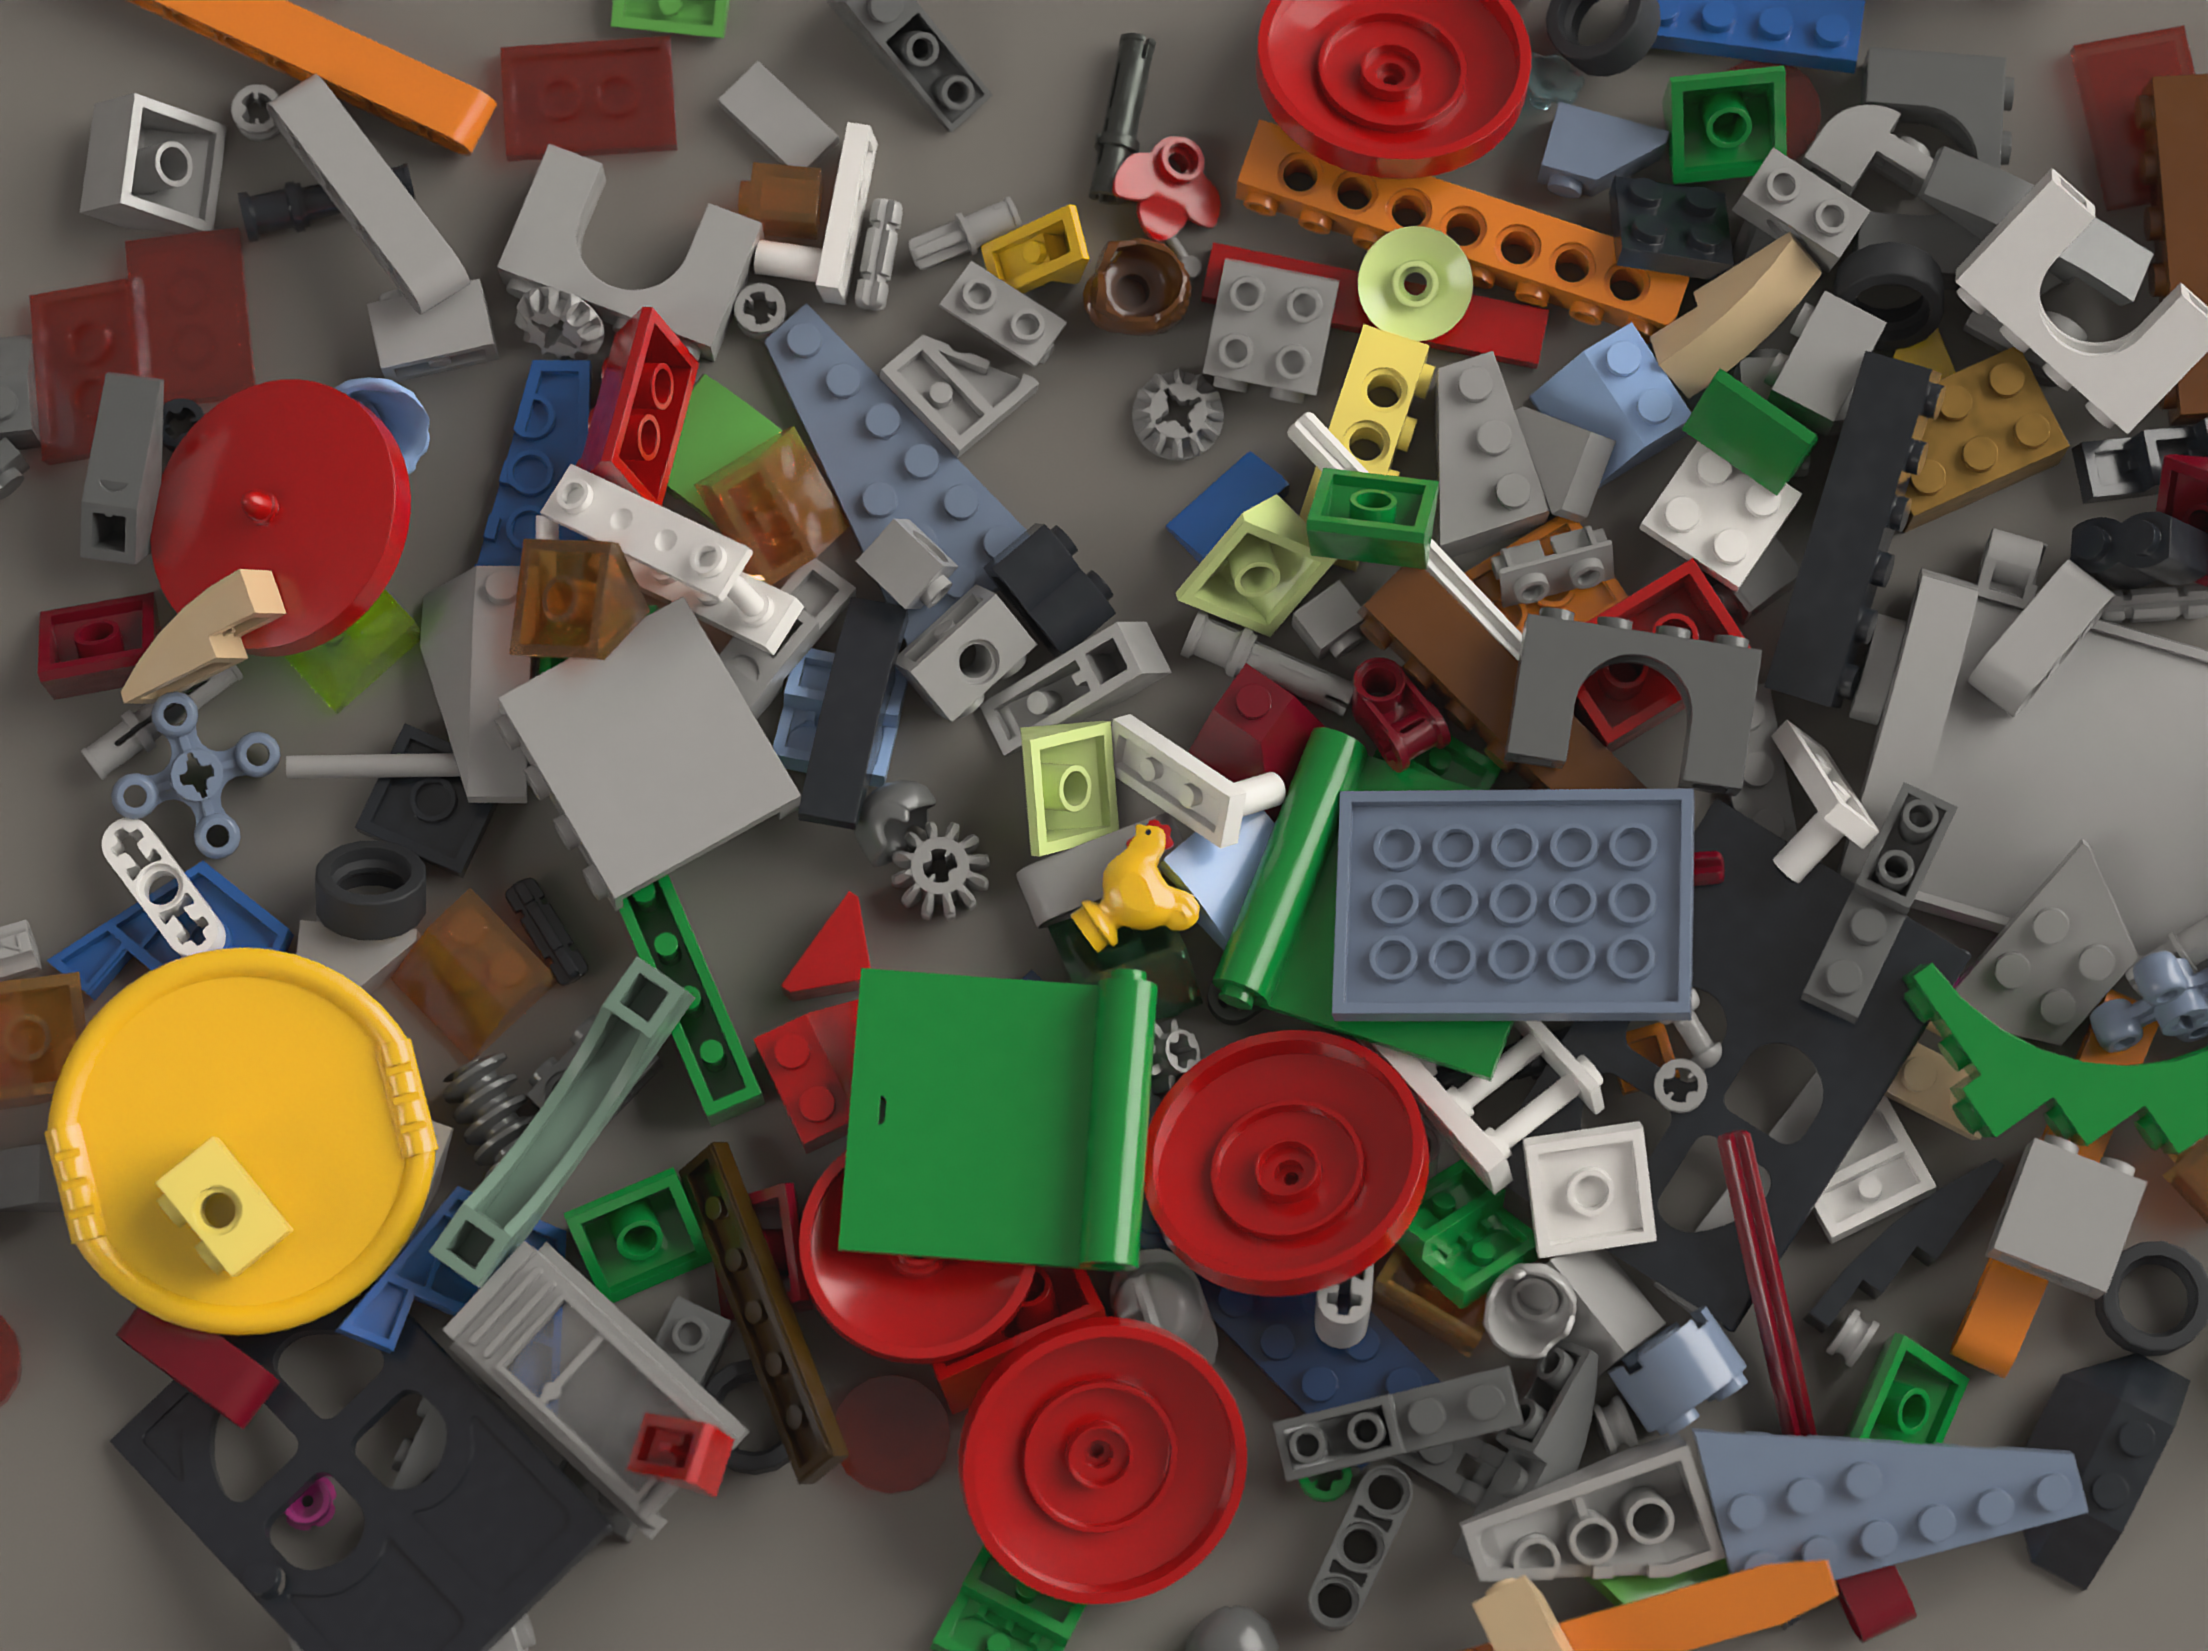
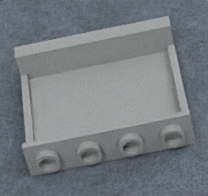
[494,596,801,911]

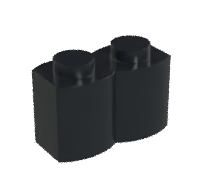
[2070,511,2208,590]
[983,523,1116,657]

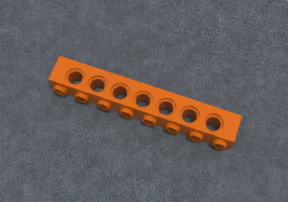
[1236,119,1690,344]

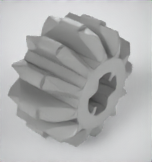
[891,821,990,921]

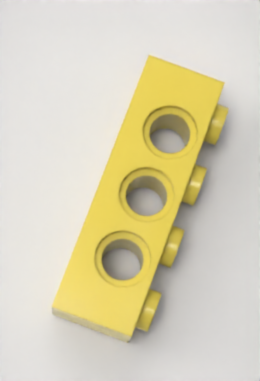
[1299,324,1435,572]

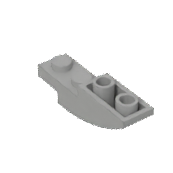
[719,555,856,720]

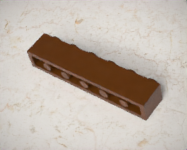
[2134,74,2208,426]
[1356,567,1648,790]

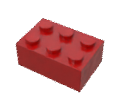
[1573,558,1751,753]

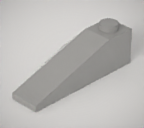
[420,566,536,803]
[1459,1433,1726,1581]

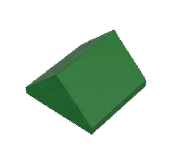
[1662,65,1787,184]
[1682,368,1819,496]
[1306,468,1439,570]
[563,1167,713,1303]
[1843,1332,1970,1444]

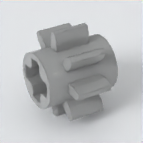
[1151,1019,1202,1095]

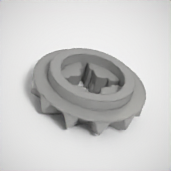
[514,287,604,360]
[1132,368,1224,460]

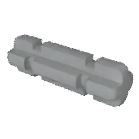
[855,198,903,311]
[2099,585,2208,624]

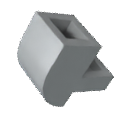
[1801,105,1933,197]

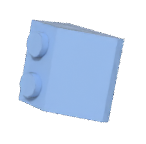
[1529,322,1691,488]

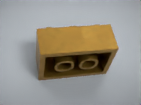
[1903,347,2070,533]

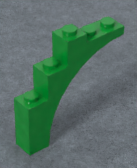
[1901,963,2208,1154]

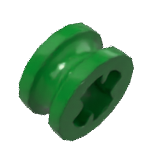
[1298,1467,1352,1503]

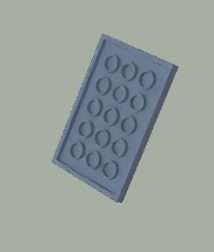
[1332,789,1695,1021]

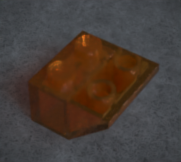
[694,426,850,585]

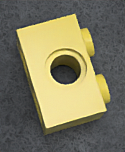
[156,1137,294,1277]

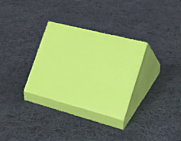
[1176,494,1337,637]
[1020,721,1119,856]

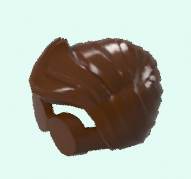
[1083,238,1192,336]

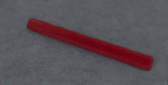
[1717,1130,1817,1437]

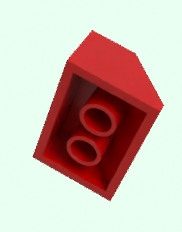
[576,307,699,506]
[929,1266,1107,1415]

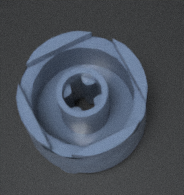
[1608,1306,1748,1436]

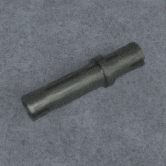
[1088,33,1156,205]

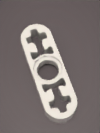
[102,818,226,958]

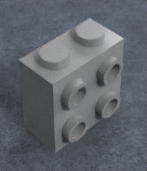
[1203,258,1340,403]
[1985,1135,2147,1300]

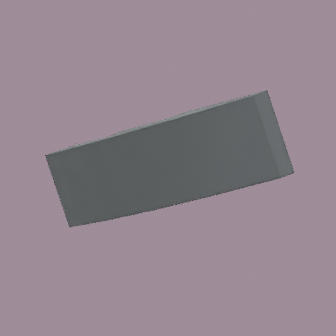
[1918,146,2153,307]

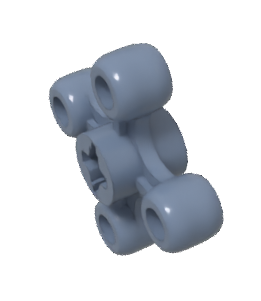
[111,691,281,859]
[2090,951,2208,1053]

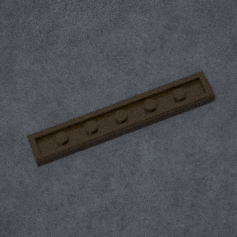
[678,1142,850,1485]

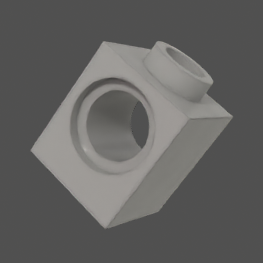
[856,519,959,609]

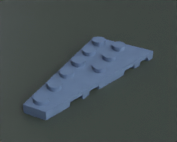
[764,303,1027,647]
[1691,1428,2089,1580]

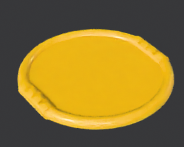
[44,947,439,1336]

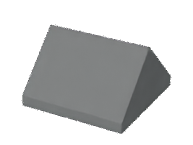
[1546,1249,1666,1379]

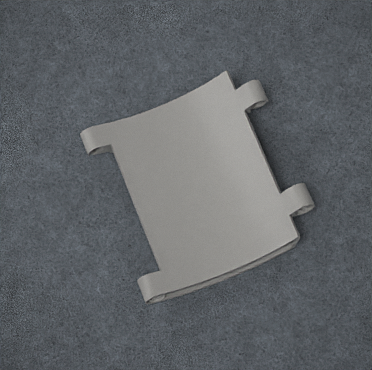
[1836,528,2208,974]

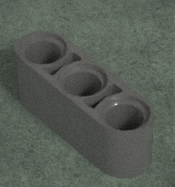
[1306,1465,1413,1631]

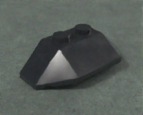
[2022,1353,2191,1591]

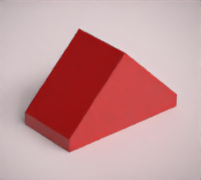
[781,891,871,1002]
[626,1412,735,1498]

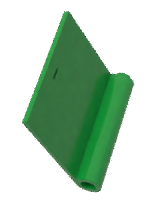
[1212,727,1514,1082]
[838,968,1158,1272]

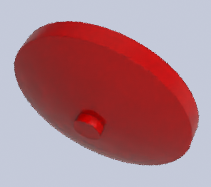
[799,1151,1036,1364]

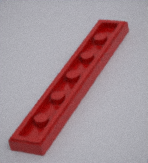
[1201,242,1549,369]

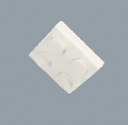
[1639,441,1802,592]
[1522,1121,1657,1258]

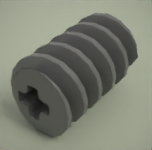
[443,1052,536,1180]

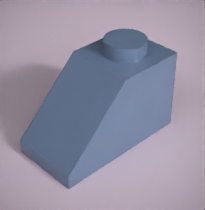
[1537,102,1670,198]

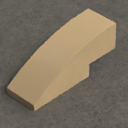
[1650,232,1822,399]
[120,569,287,704]

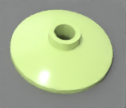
[1358,226,1473,341]

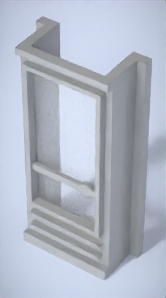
[443,1241,749,1539]

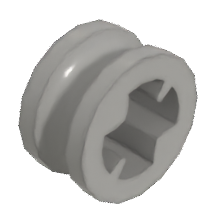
[231,84,280,142]
[734,283,787,340]
[1654,1058,1707,1114]
[1826,1308,1880,1368]
[1592,1395,1638,1456]

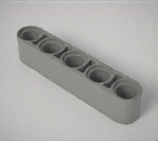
[267,74,470,315]

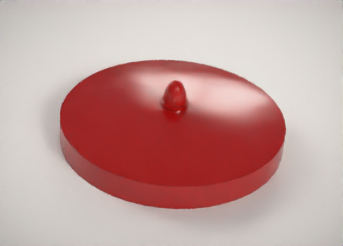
[1255,0,1531,179]
[150,379,411,657]
[1144,1030,1429,1296]
[958,1317,1247,1604]

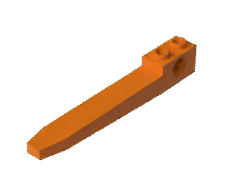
[1458,1559,1839,1651]

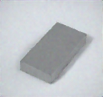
[718,61,840,181]

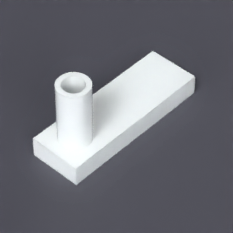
[754,122,877,305]
[1111,714,1286,849]
[1771,720,1879,883]

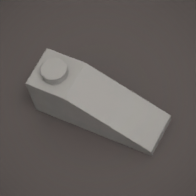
[980,622,1172,756]

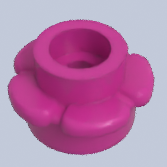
[284,1477,337,1531]

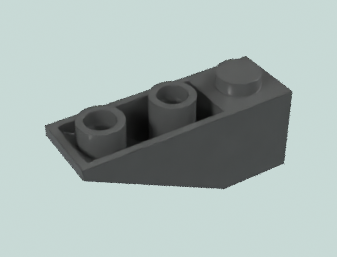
[826,0,992,132]
[80,372,164,565]

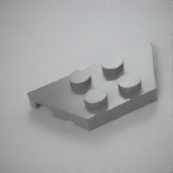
[1954,839,2138,1045]

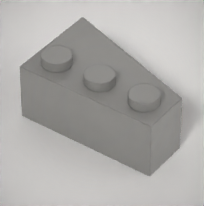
[1434,351,1550,558]

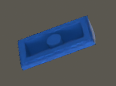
[1165,451,1290,564]

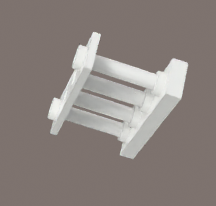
[540,464,804,656]
[1353,1021,1605,1195]

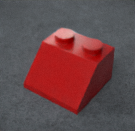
[753,999,886,1154]

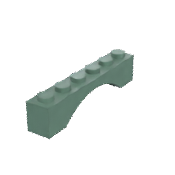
[429,956,695,1288]

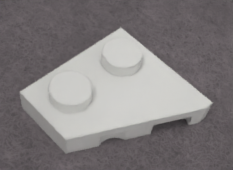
[1812,1096,1937,1244]

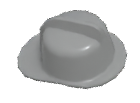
[1109,1248,1219,1366]

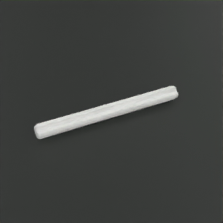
[1287,412,1522,661]

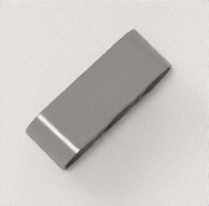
[1967,560,2115,718]
[1016,813,1184,929]

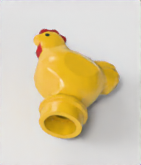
[1070,819,1200,953]

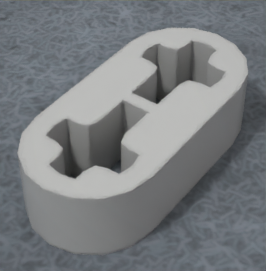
[1849,614,1906,725]

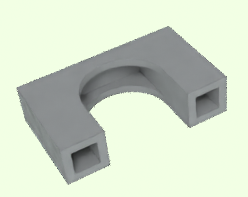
[497,144,765,362]

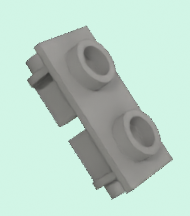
[939,261,1067,368]
[1490,525,1614,608]

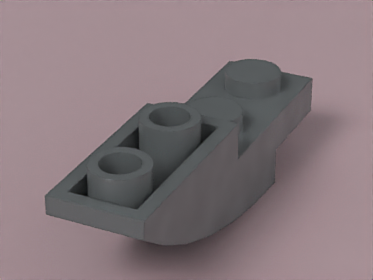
[1801,782,1958,1024]
[1451,1340,1598,1567]
[1273,1366,1524,1481]

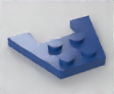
[46,861,294,1001]
[335,1186,566,1417]

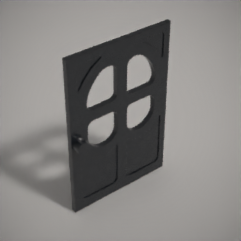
[1505,798,1972,1332]
[110,1280,614,1651]

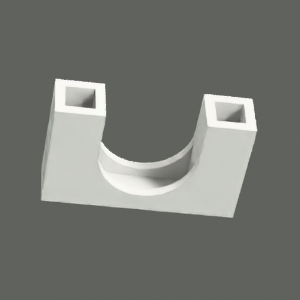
[1955,168,2208,434]

